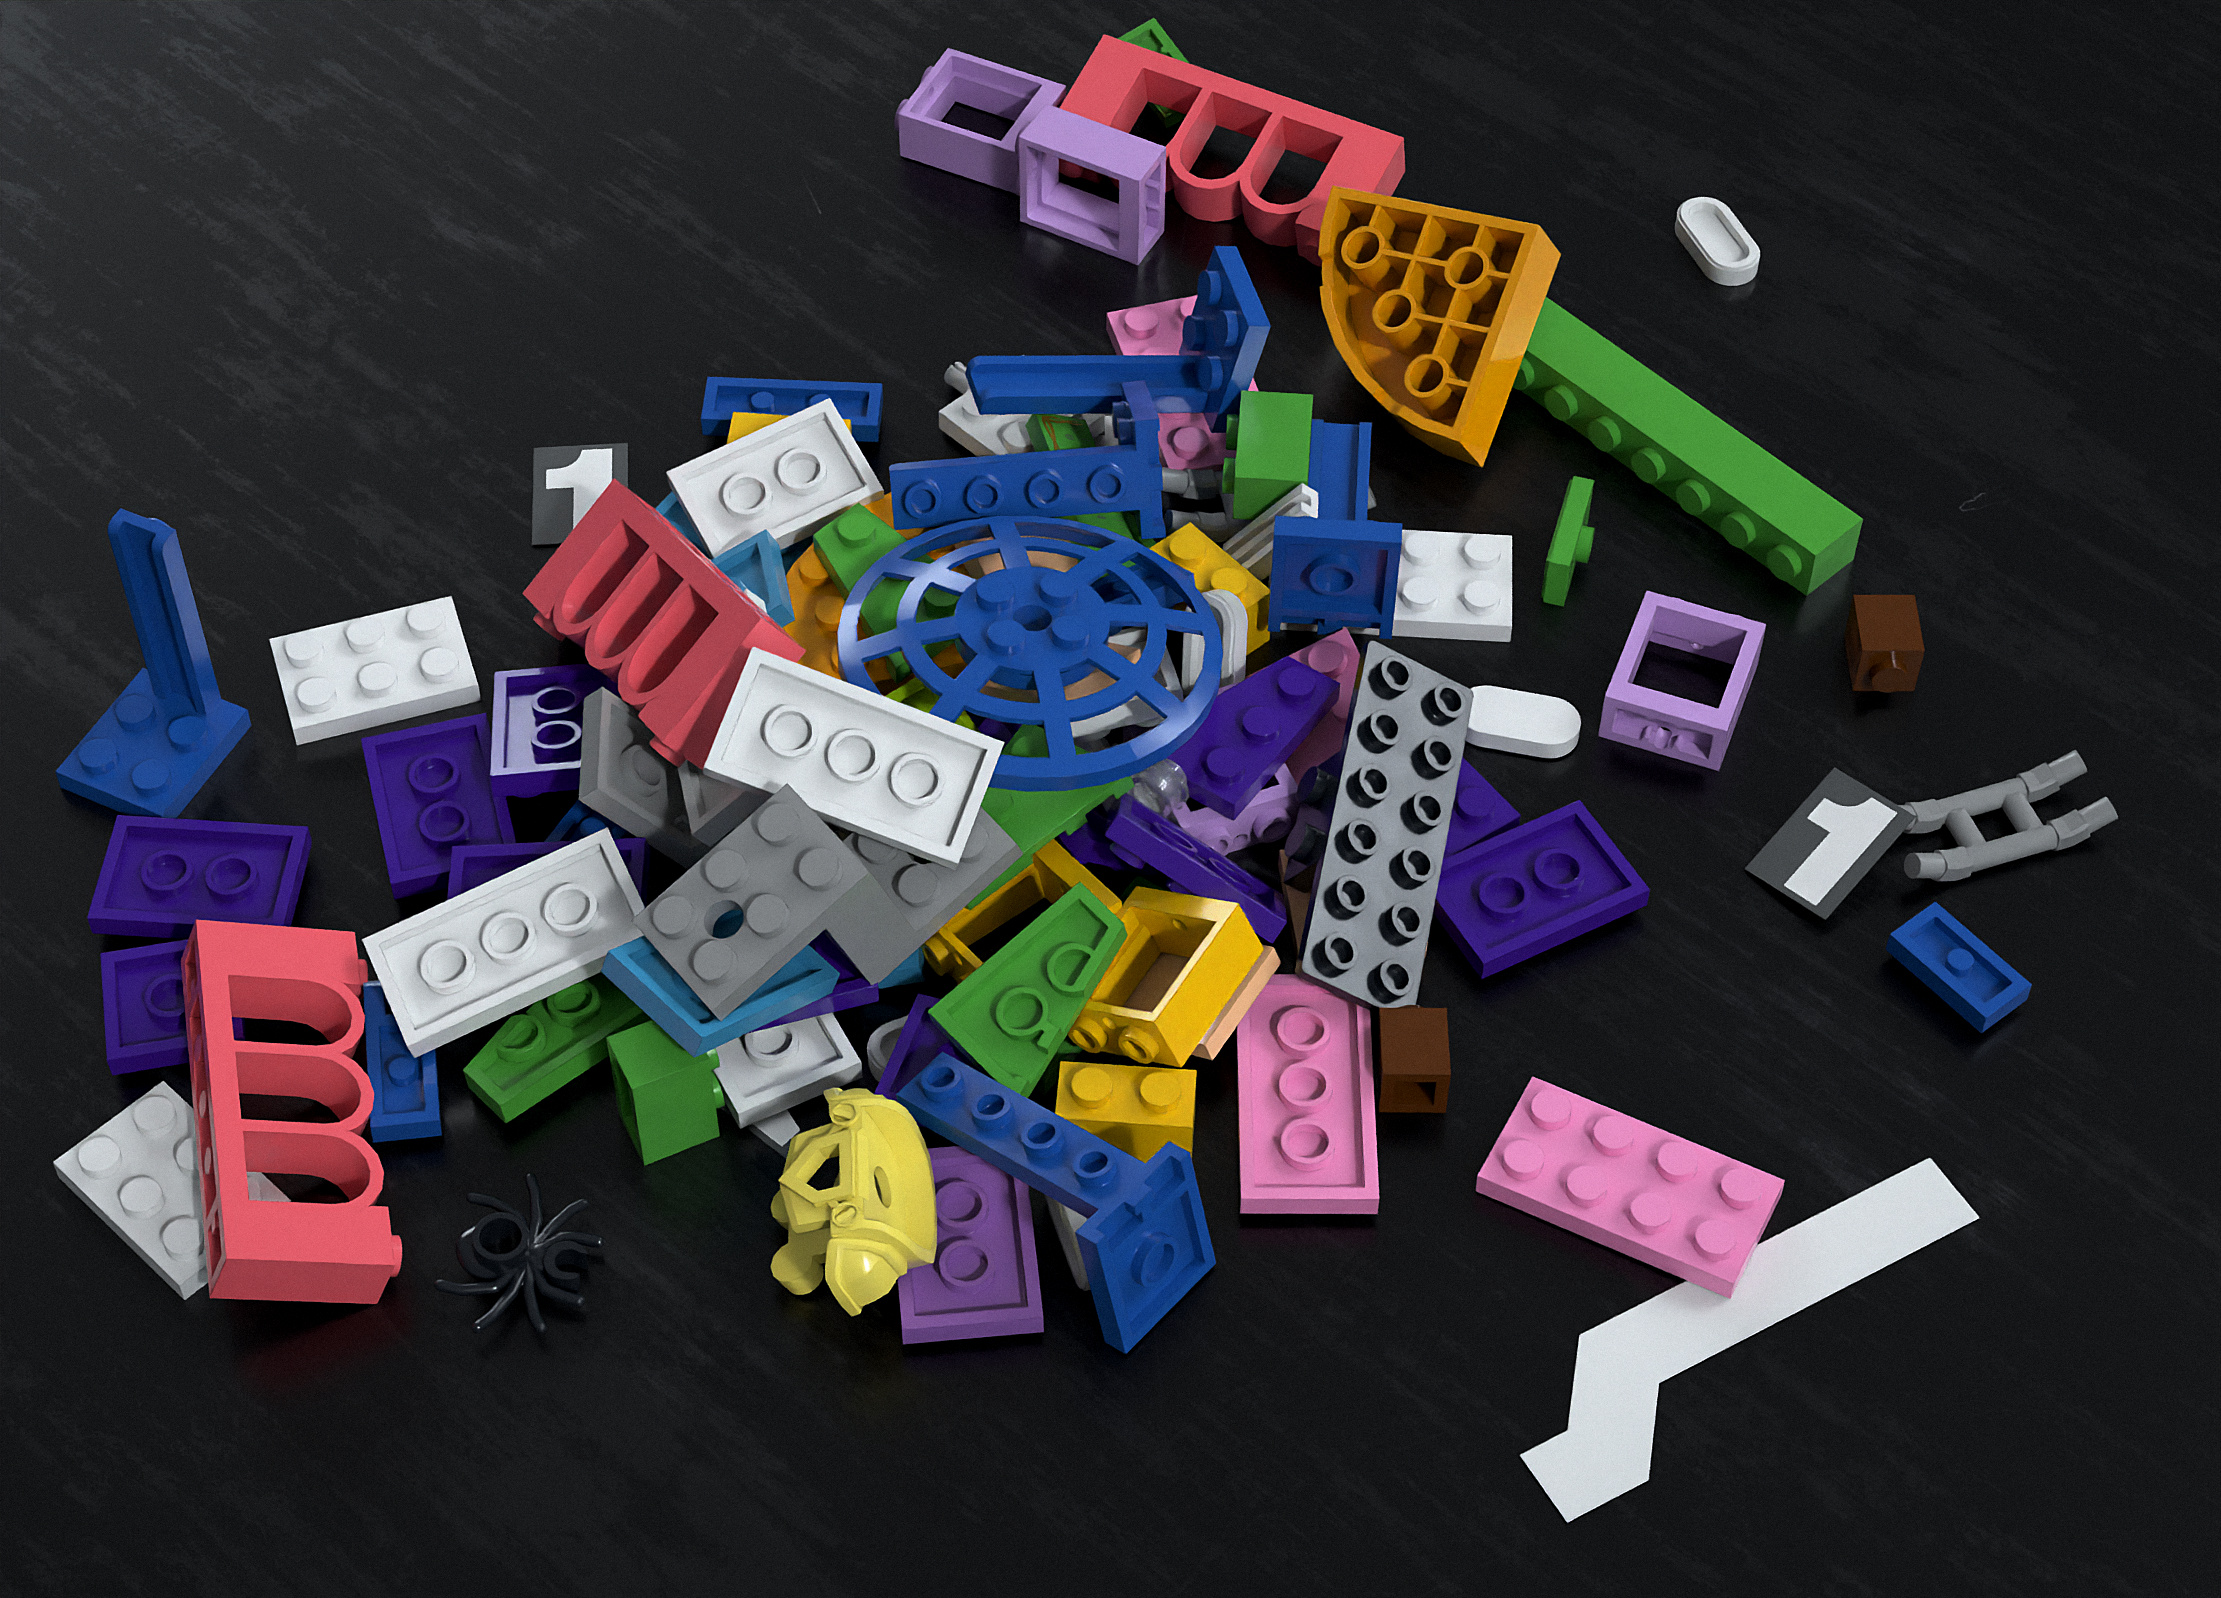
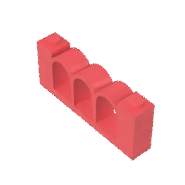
[1059,34,1405,267]
[522,478,806,770]
[181,919,402,1304]

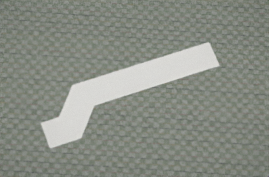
[1520,1158,1979,1523]

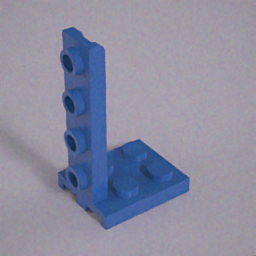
[965,246,1271,433]
[889,381,1166,539]
[1268,419,1402,639]
[55,508,252,818]
[896,1052,1216,1354]

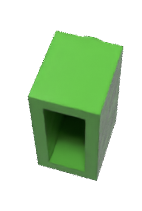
[1222,390,1313,520]
[606,1020,725,1166]

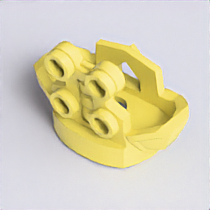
[771,1087,937,1317]

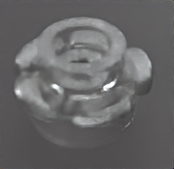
[1129,758,1189,817]

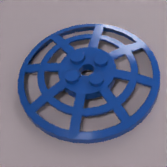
[837,516,1223,792]

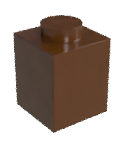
[1844,595,1925,693]
[1375,1005,1451,1113]

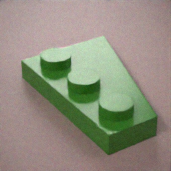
[813,502,960,685]
[918,724,1135,910]
[928,882,1128,1098]
[463,972,653,1123]

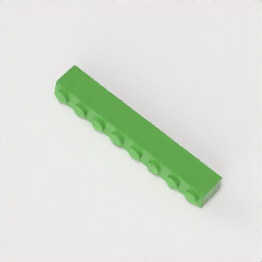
[1512,297,1863,596]

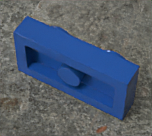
[1886,902,2032,1033]

